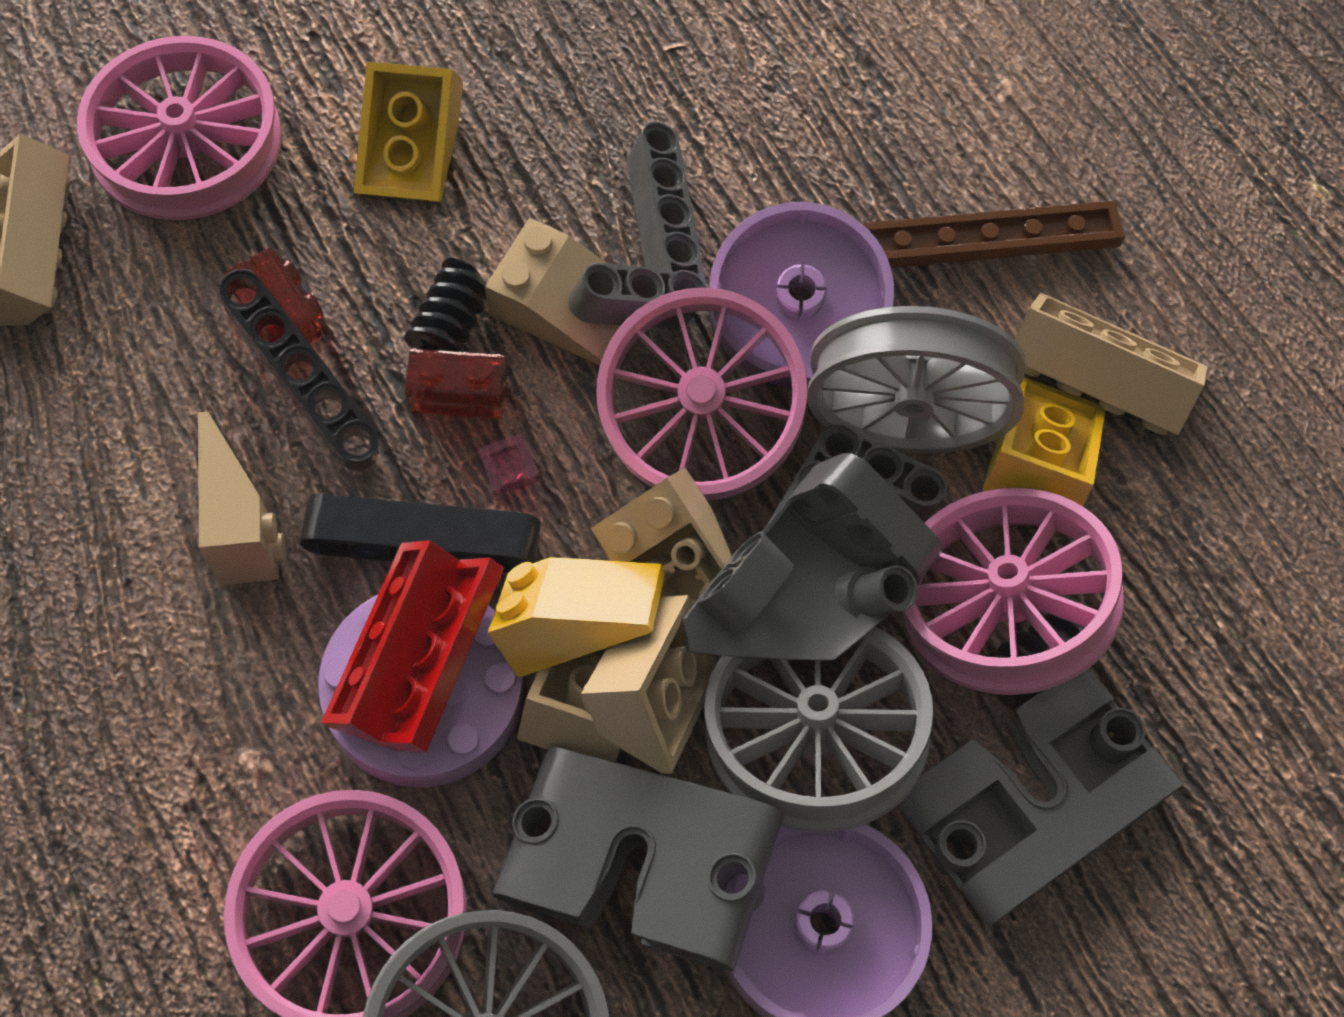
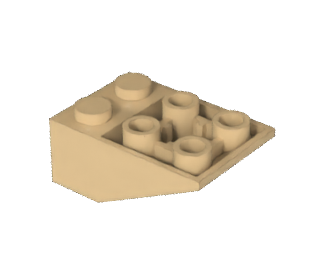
[590,468,732,606]

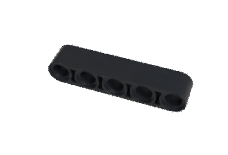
[219,269,379,471]
[299,494,541,573]

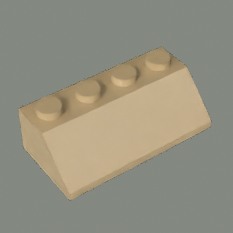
[0,134,71,326]
[1015,293,1207,435]

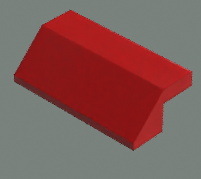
[321,540,504,752]

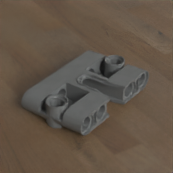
[897,668,1184,928]
[492,747,784,972]

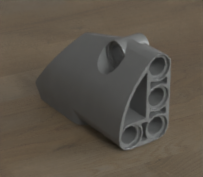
[681,453,943,661]

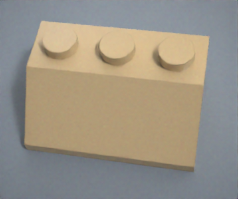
[581,595,715,774]

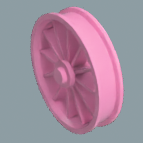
[77,36,282,220]
[596,287,807,501]
[903,488,1124,695]
[224,790,467,1017]

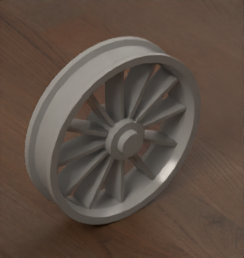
[807,306,1025,454]
[704,626,933,832]
[363,910,609,1017]

